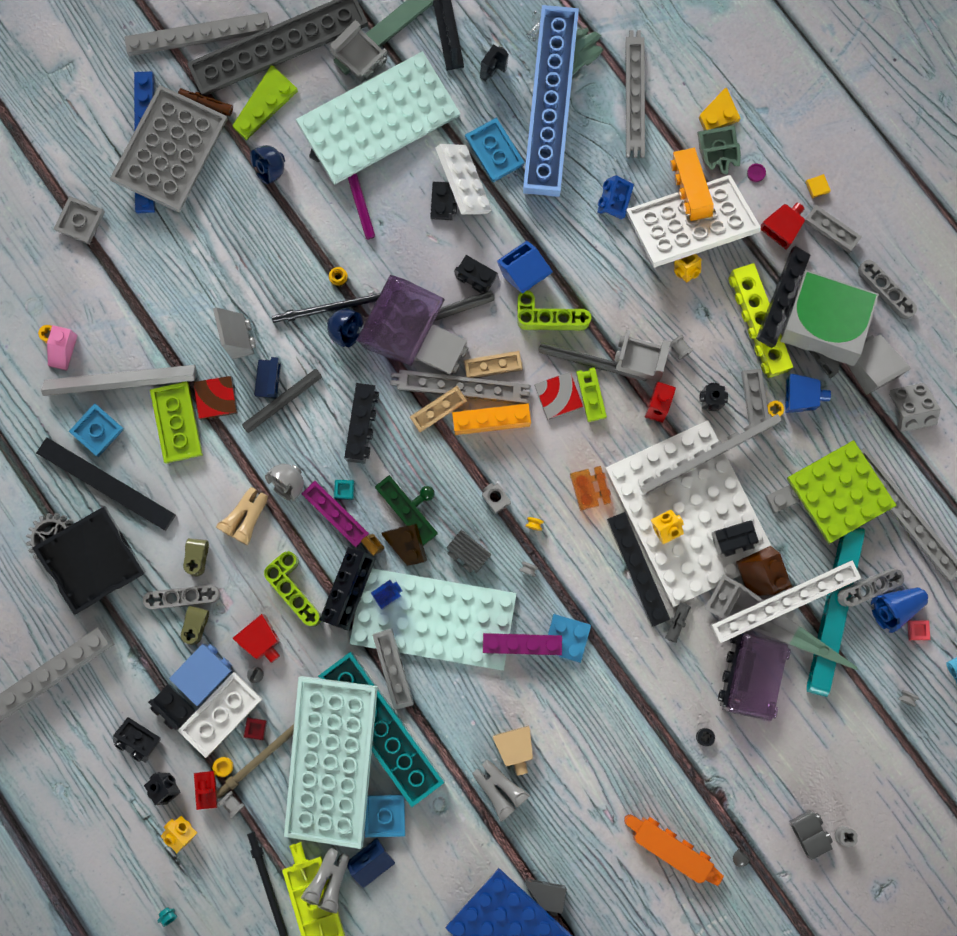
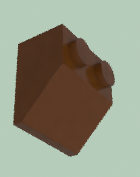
[736,546,792,596]

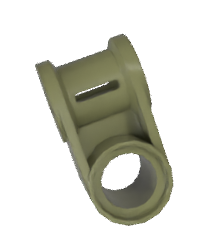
[183,538,209,577]
[181,606,209,645]

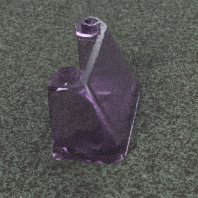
[722,633,791,721]

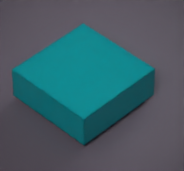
[334,480,355,500]

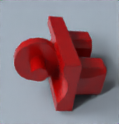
[194,771,218,810]

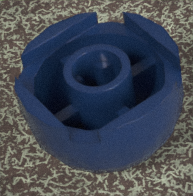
[250,145,285,184]
[327,309,363,348]

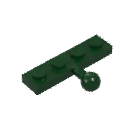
[375,475,438,546]

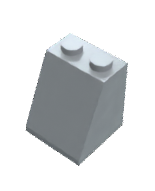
[847,334,911,395]

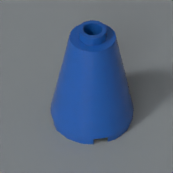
[871,587,928,633]

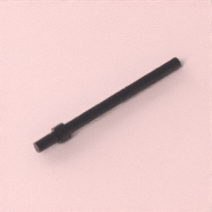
[271,293,383,323]
[247,831,288,936]

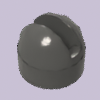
[247,667,264,683]
[733,849,751,867]

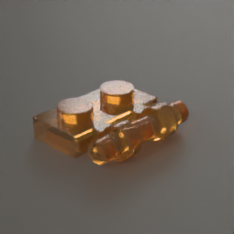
[570,466,611,511]

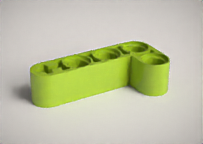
[517,290,591,331]
[264,551,321,627]

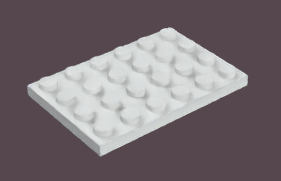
[626,175,761,268]

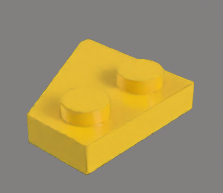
[699,88,741,130]

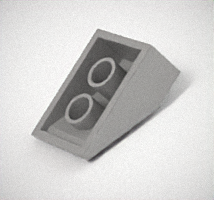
[213,308,256,359]

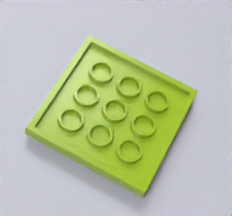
[787,440,897,545]

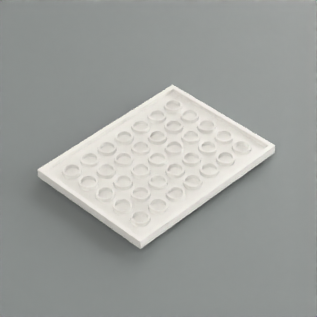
[605,420,771,607]

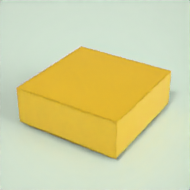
[805,174,831,199]

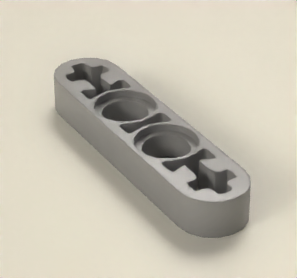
[858,260,917,319]
[838,569,904,607]
[143,585,220,610]

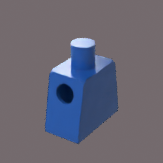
[785,374,831,413]

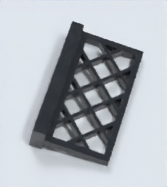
[433,0,464,71]

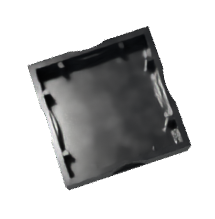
[32,506,146,615]

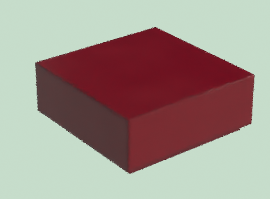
[244,717,268,741]

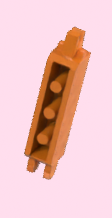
[624,814,724,886]

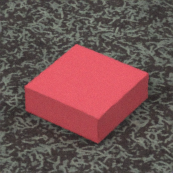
[908,620,930,640]

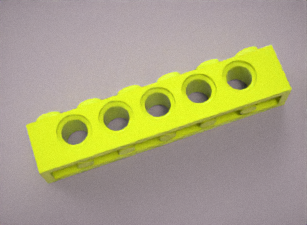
[729,263,793,378]

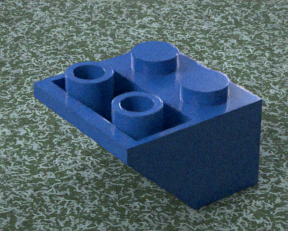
[497,241,553,293]

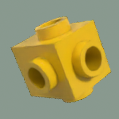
[674,254,701,283]
[651,510,684,544]
[161,816,197,854]

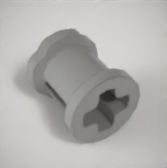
[670,335,693,360]
[218,791,245,818]
[834,826,858,847]

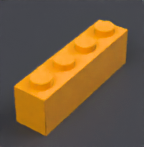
[670,147,714,221]
[452,403,531,435]

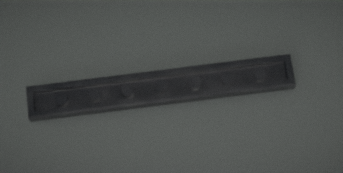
[36,437,176,531]

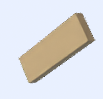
[464,351,523,378]
[410,385,468,432]

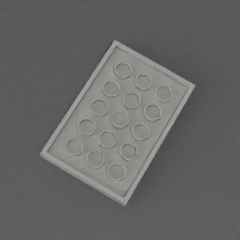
[110,85,228,213]

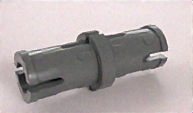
[665,602,691,643]

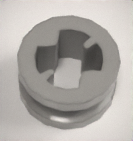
[519,561,539,577]
[898,690,919,707]

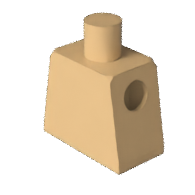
[493,726,533,776]

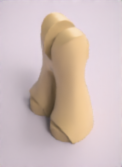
[216,487,268,546]

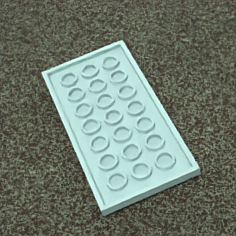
[296,51,461,185]
[349,568,516,671]
[284,676,378,849]

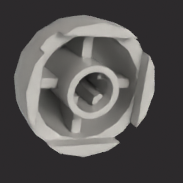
[265,463,304,501]

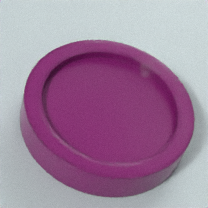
[747,163,766,182]

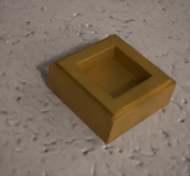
[361,534,385,556]

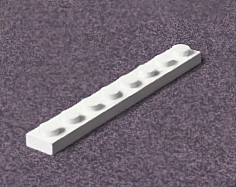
[710,560,861,643]

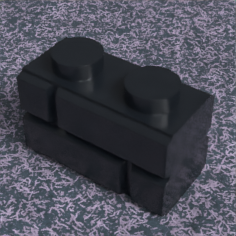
[711,520,759,557]

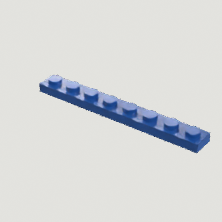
[134,71,155,213]

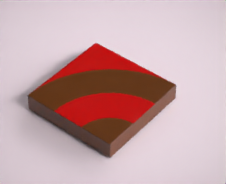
[194,376,238,420]

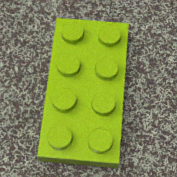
[150,381,203,464]

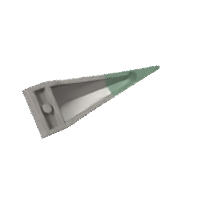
[705,575,858,670]

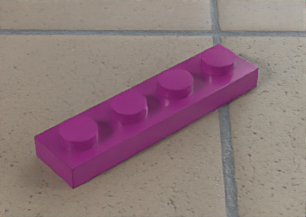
[302,481,370,548]
[483,633,562,655]

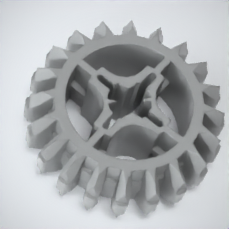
[26,513,73,563]

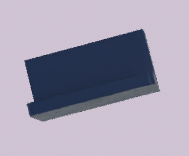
[254,357,281,399]
[347,838,395,888]

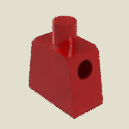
[760,203,805,250]
[645,382,676,423]
[233,614,280,663]

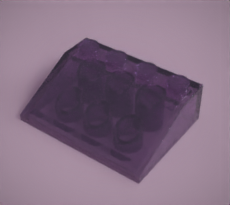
[356,274,445,366]

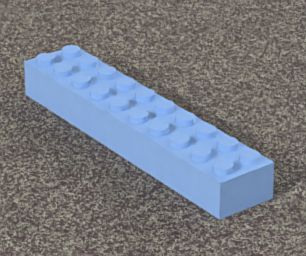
[523,5,579,197]

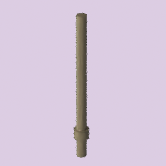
[216,724,294,799]

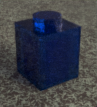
[371,580,403,610]

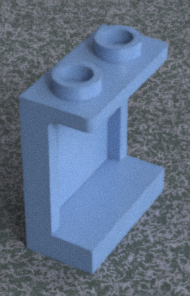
[169,644,234,706]

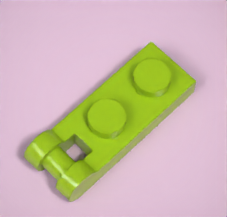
[576,367,607,422]

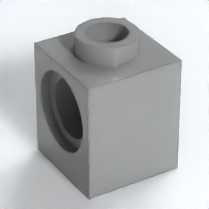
[482,483,511,515]

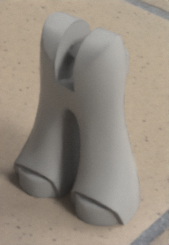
[472,760,530,822]
[301,848,349,914]

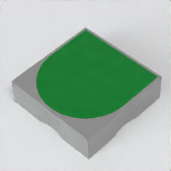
[780,270,879,366]

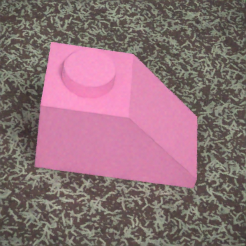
[47,325,78,371]

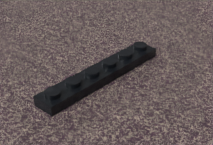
[756,246,811,348]
[607,512,670,627]

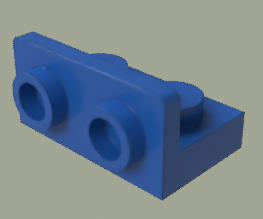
[597,175,634,219]

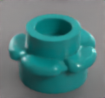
[157,907,177,927]

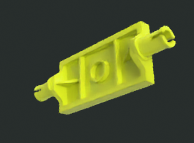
[282,842,345,936]

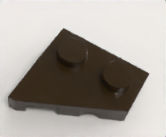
[381,523,427,566]

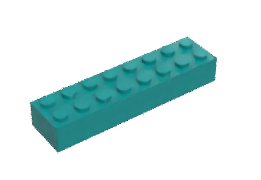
[318,652,445,807]

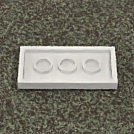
[436,144,492,214]
[178,672,262,758]

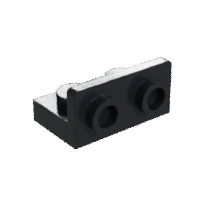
[480,44,509,81]
[430,181,457,220]
[454,255,498,293]
[148,684,196,730]
[113,717,161,763]

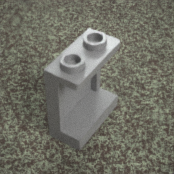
[330,20,387,82]
[409,321,469,376]
[614,330,671,382]

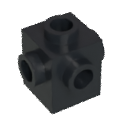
[699,383,728,411]
[144,772,181,805]

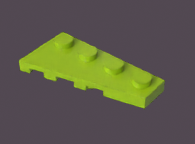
[232,65,298,141]

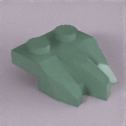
[572,28,604,74]
[697,125,741,175]

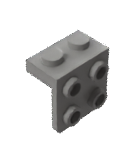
[889,383,941,432]

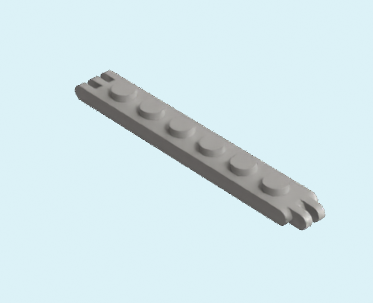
[625,30,645,158]
[390,370,531,404]

